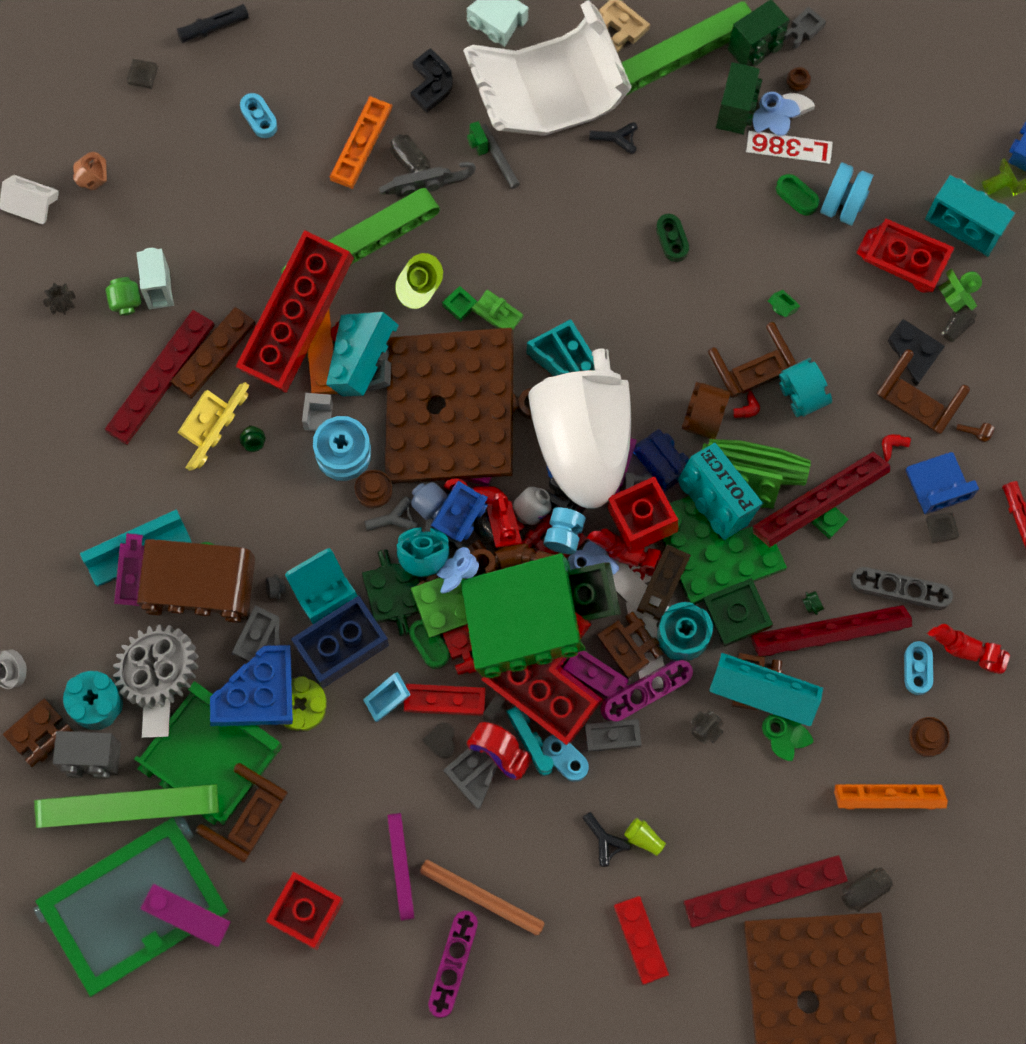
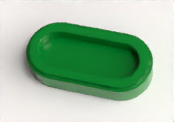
[776,174,820,216]
[409,620,450,669]

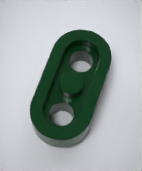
[656,214,689,262]

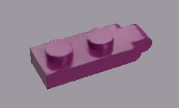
[114,533,144,606]
[563,651,635,703]

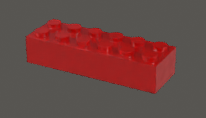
[236,230,354,393]

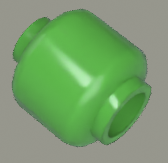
[106,277,141,316]

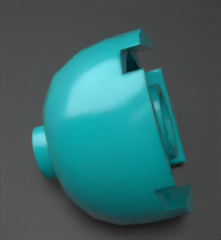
[397,527,449,577]

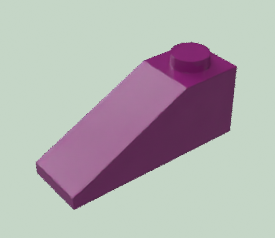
[140,883,231,947]

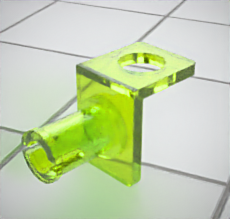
[982,158,1026,196]

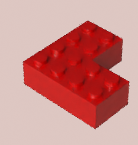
[481,612,603,745]

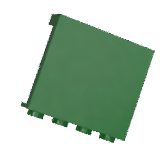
[461,553,586,678]
[134,681,282,826]

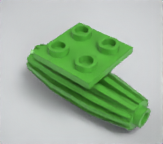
[702,439,811,509]

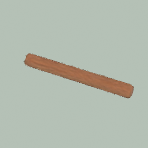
[420,860,545,935]

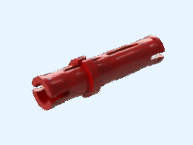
[1002,481,1026,548]

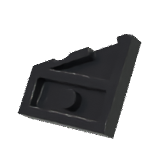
[888,319,945,386]

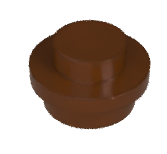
[786,67,811,91]

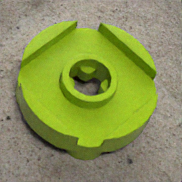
[282,676,327,731]

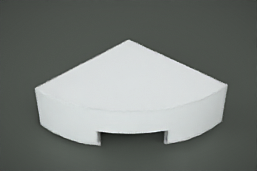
[782,93,815,119]

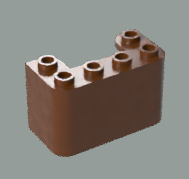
[137,539,255,623]

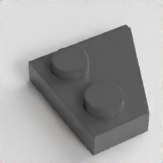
[232,605,280,662]
[443,748,497,810]

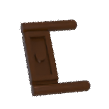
[708,322,797,398]
[876,349,970,435]
[195,763,288,863]

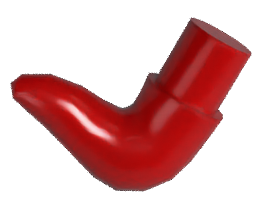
[733,391,761,419]
[882,434,911,462]

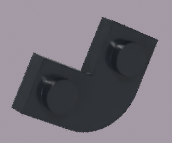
[410,48,453,113]

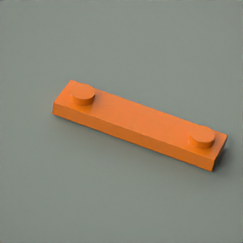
[330,96,392,189]
[308,309,338,395]
[834,784,948,810]

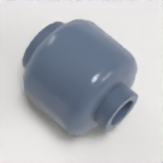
[411,482,448,520]

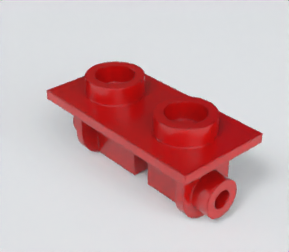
[486,493,522,548]

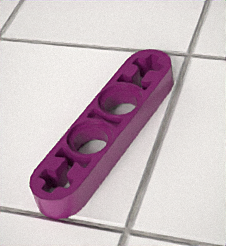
[600,660,693,721]
[387,813,415,921]
[428,910,478,1018]

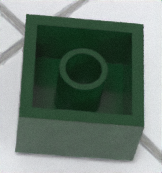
[728,0,790,66]
[716,62,763,135]
[568,562,621,621]

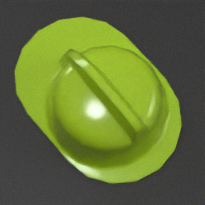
[395,253,443,309]

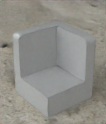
[302,393,333,431]

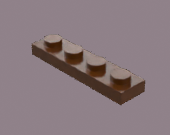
[171,307,256,399]

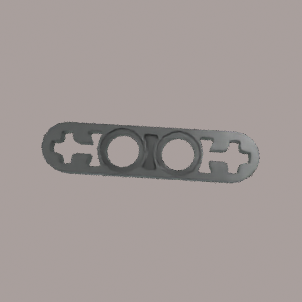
[850,567,953,610]

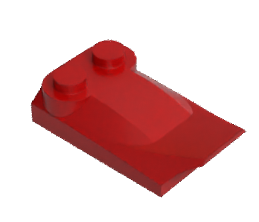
[856,218,955,293]

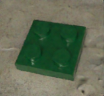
[703,578,773,647]

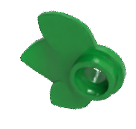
[762,714,814,761]

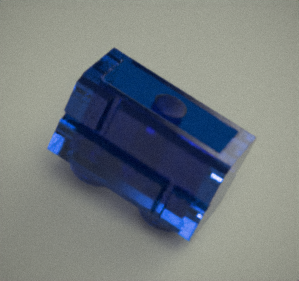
[633,429,689,492]

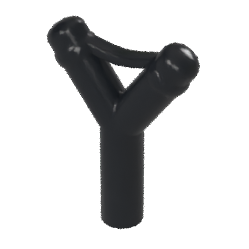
[589,122,638,154]
[582,812,632,867]

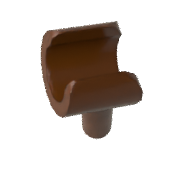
[956,423,995,442]

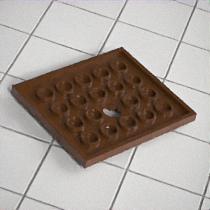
[385,327,514,484]
[744,912,897,1044]

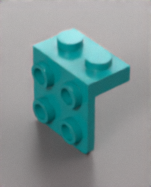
[285,548,357,624]

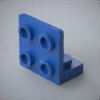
[905,452,979,515]

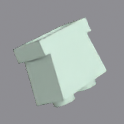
[467,0,528,47]
[136,248,174,309]

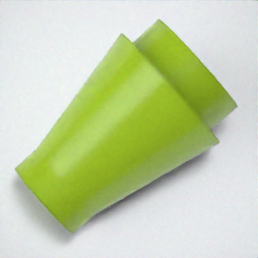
[624,818,666,856]

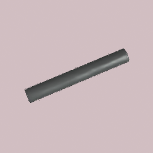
[481,124,520,189]

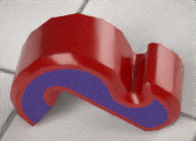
[467,722,532,780]

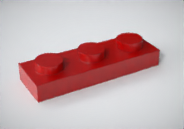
[404,684,485,716]
[614,896,669,985]

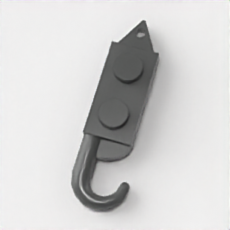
[379,162,476,197]

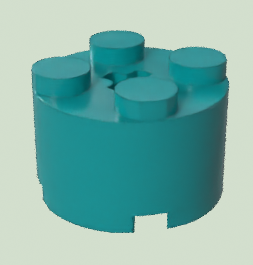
[779,358,832,418]
[657,602,713,661]
[63,671,123,730]

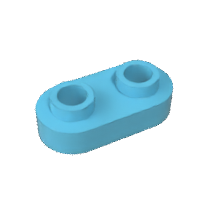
[240,93,277,138]
[904,641,933,695]
[542,735,589,782]

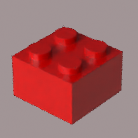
[608,476,678,553]
[266,871,344,951]

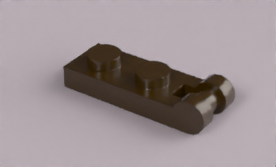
[636,544,691,622]

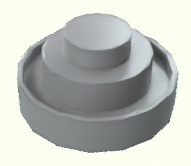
[0,649,27,689]

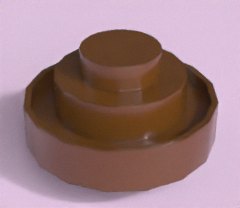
[354,470,393,509]
[909,717,950,757]

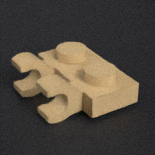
[599,0,650,53]

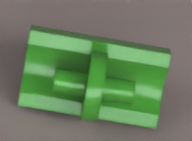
[938,268,982,313]
[472,289,523,329]

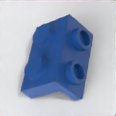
[430,481,488,542]

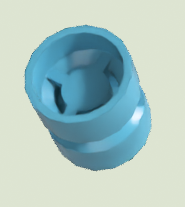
[543,507,586,555]

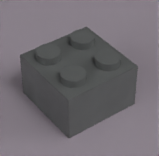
[53,731,121,779]

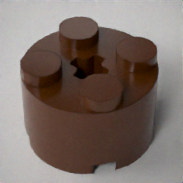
[681,382,731,439]

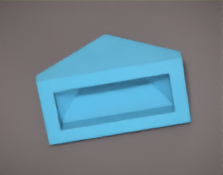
[363,672,410,722]

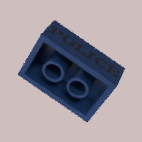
[291,595,389,689]

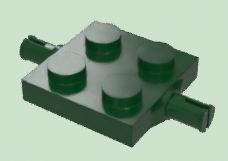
[362,549,419,636]

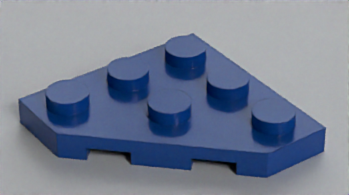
[210,645,293,726]

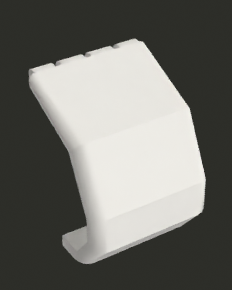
[463,0,631,136]

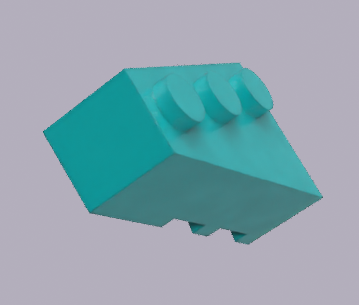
[326,312,399,397]
[526,319,595,376]

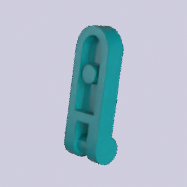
[506,706,554,776]

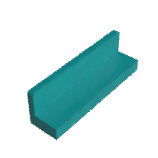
[80,509,192,587]
[709,653,823,726]

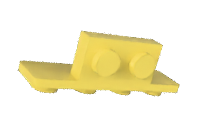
[177,382,250,471]

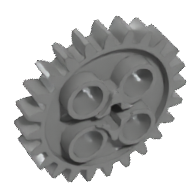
[113,624,199,709]

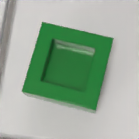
[467,121,488,156]
[442,286,478,322]
[768,290,800,318]
[811,507,849,540]

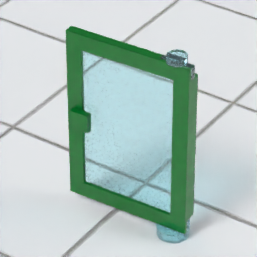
[34,816,229,997]

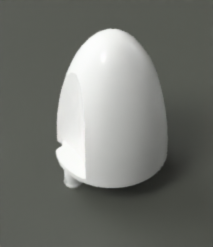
[528,349,631,509]

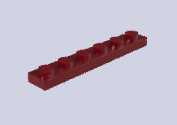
[105,310,215,445]
[753,451,890,548]
[751,605,912,656]
[683,855,848,929]

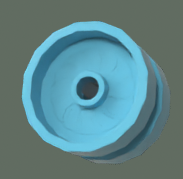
[820,162,874,226]
[313,416,371,481]

